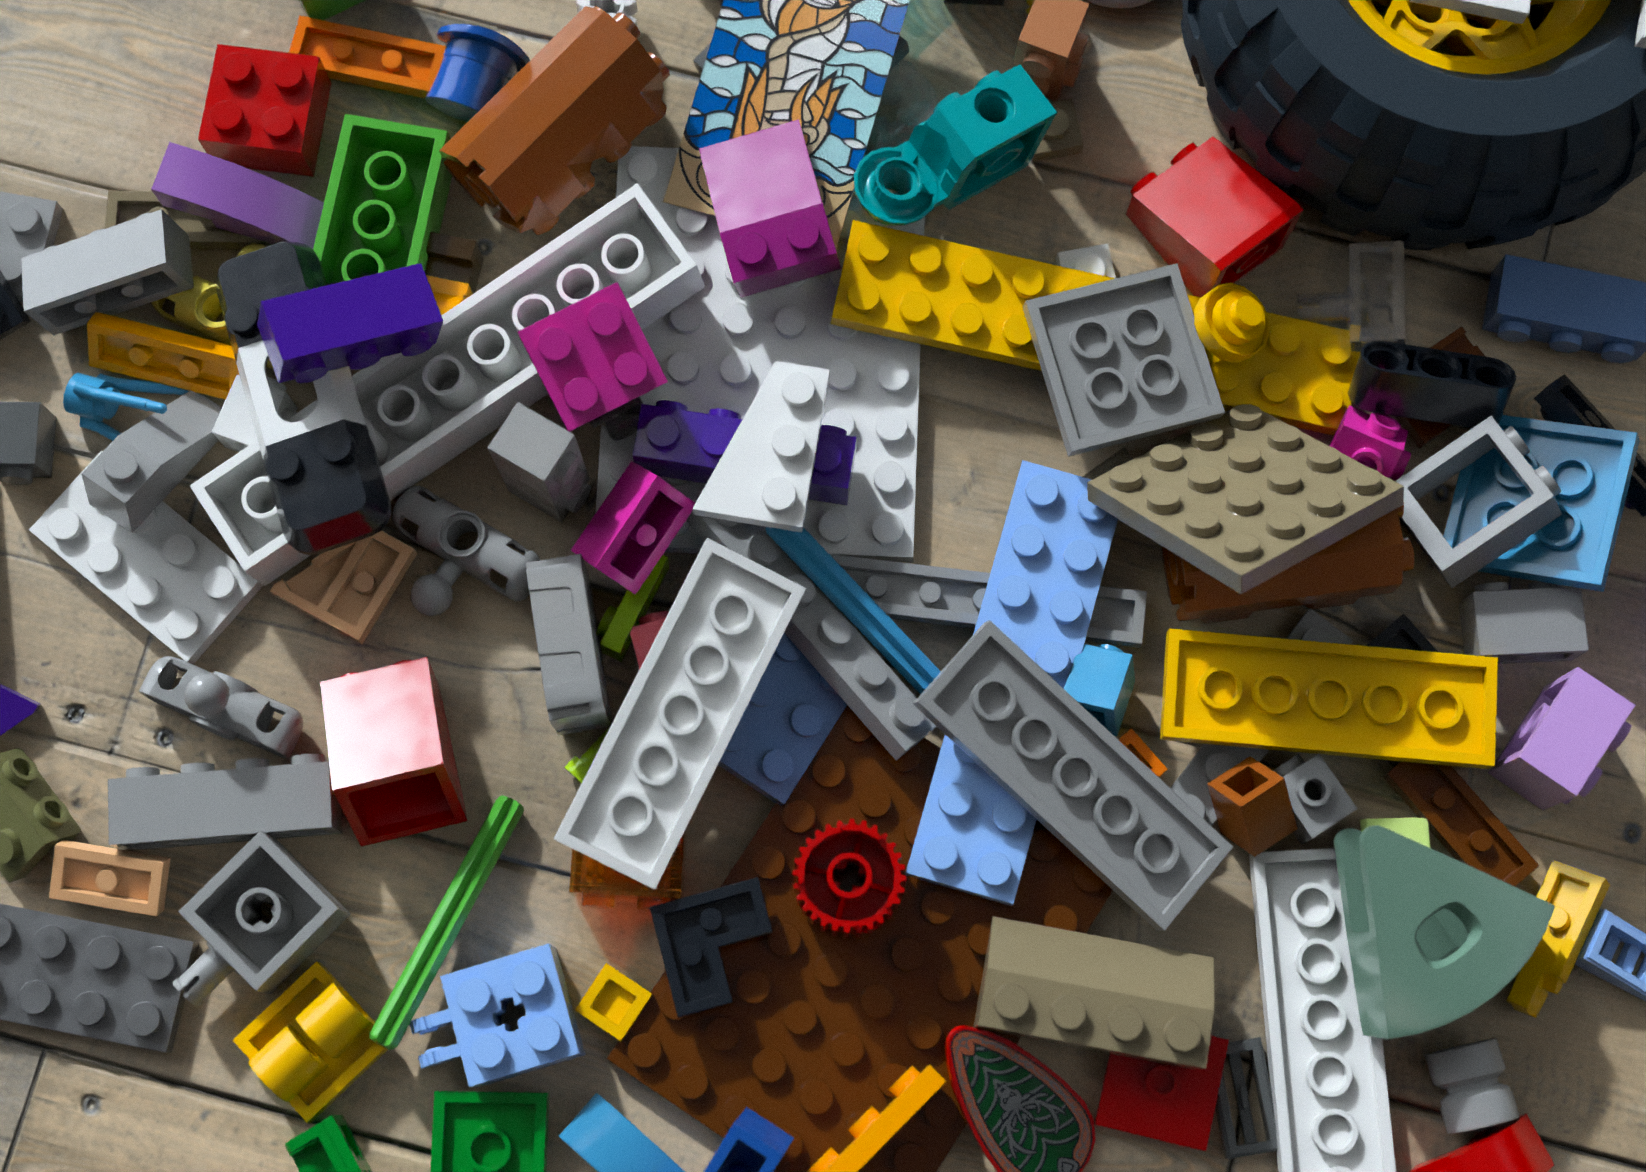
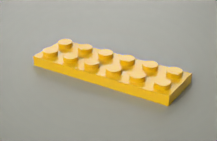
[1160,628,1498,769]

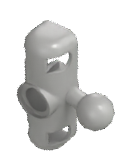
[392,486,541,616]
[139,656,304,760]

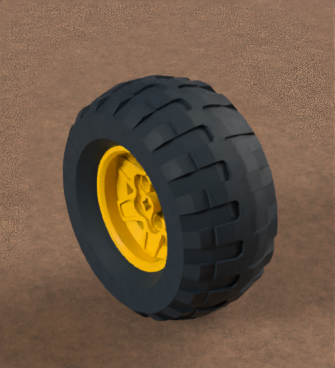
[1180,0,1646,251]

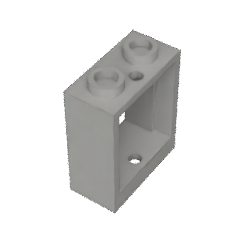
[1395,416,1562,589]

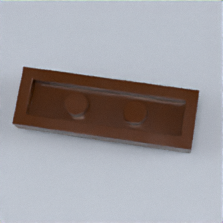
[1382,761,1540,887]

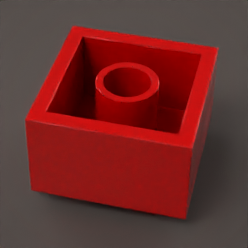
[198,44,332,177]

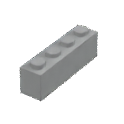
[108,754,343,851]

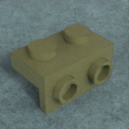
[0,748,81,883]

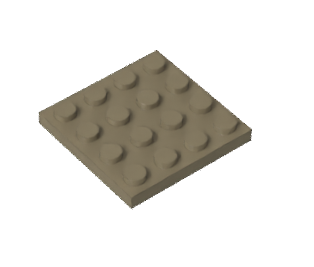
[1087,404,1404,594]

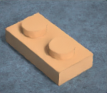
[49,840,171,916]

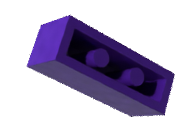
[257,263,443,383]

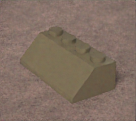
[974,916,1214,1070]

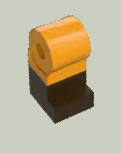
[425,232,484,315]

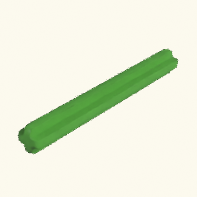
[369,795,524,1050]

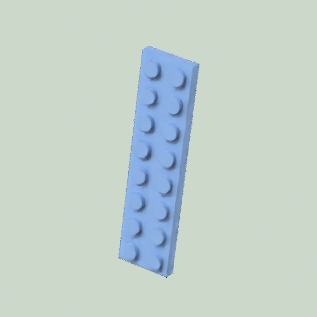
[905,460,1118,906]

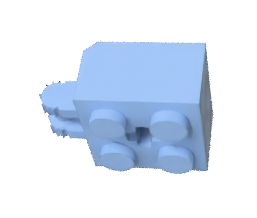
[410,943,586,1088]

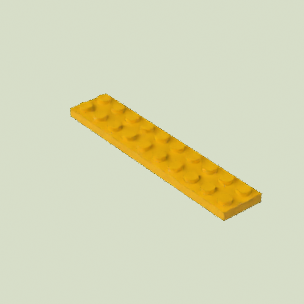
[830,220,1363,436]

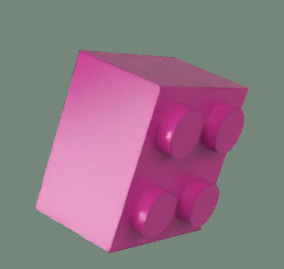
[517,282,668,432]

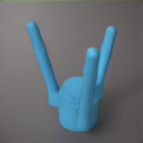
[63,373,189,441]

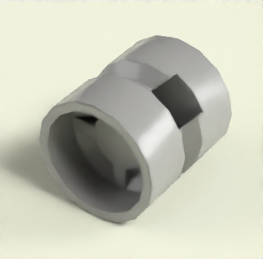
[1425,1038,1520,1133]

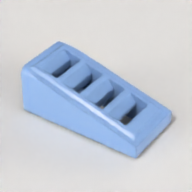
[1575,909,1646,1001]

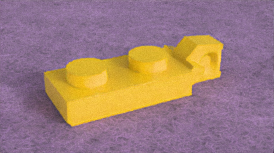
[1507,860,1610,1018]

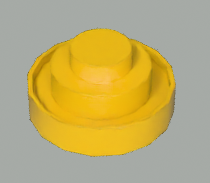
[1194,283,1270,363]

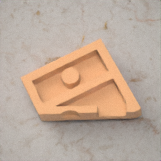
[270,531,418,644]

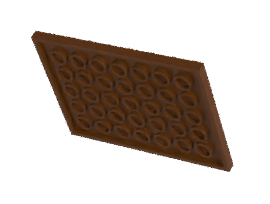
[607,705,1113,1172]

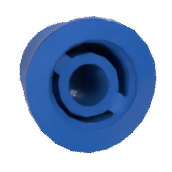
[425,24,530,123]

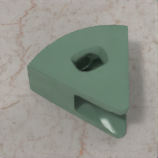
[1334,825,1555,1039]

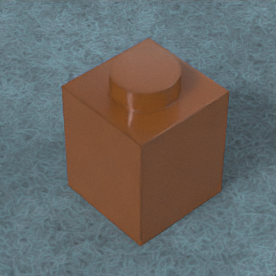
[1207,756,1298,857]

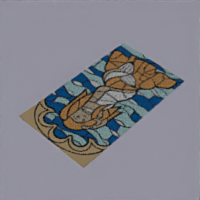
[663,0,910,248]

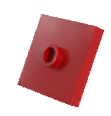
[1094,1036,1229,1152]

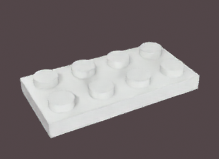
[29,450,263,664]

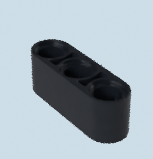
[1348,341,1517,428]

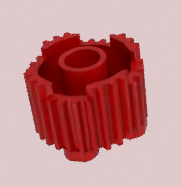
[792,818,907,938]

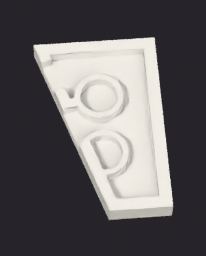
[692,361,830,533]

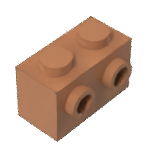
[1013,0,1089,101]

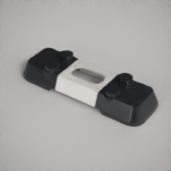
[216,242,391,555]

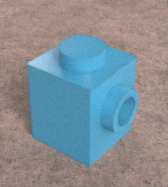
[1064,644,1135,736]

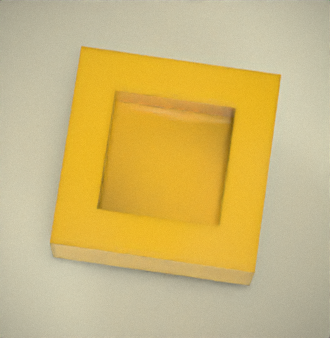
[575,963,653,1042]

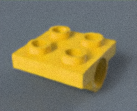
[232,961,388,1123]

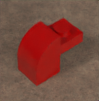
[1409,1113,1555,1172]

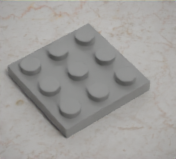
[1022,263,1225,457]

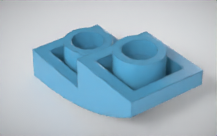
[559,1093,685,1172]

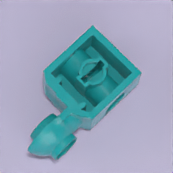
[854,64,1057,226]

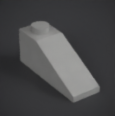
[81,390,222,533]

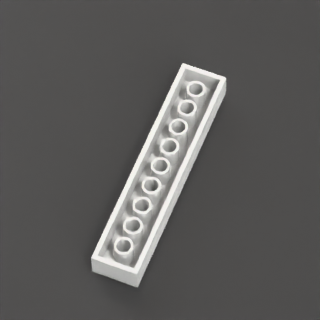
[190,183,705,586]

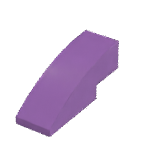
[151,142,324,249]

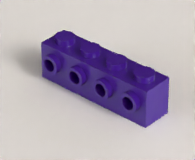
[632,400,857,505]

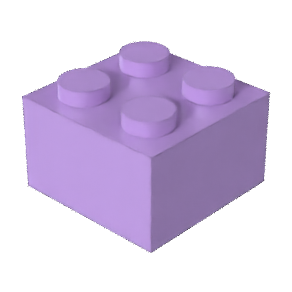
[1488,667,1635,810]

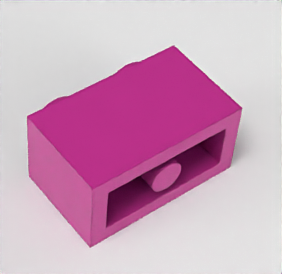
[571,461,695,595]

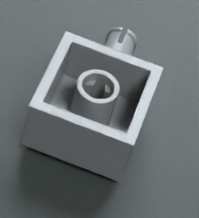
[172,830,351,1007]

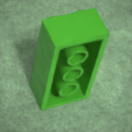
[313,114,452,285]

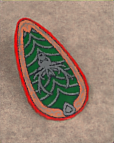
[946,1025,1096,1172]

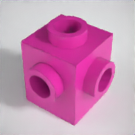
[1329,405,1411,481]

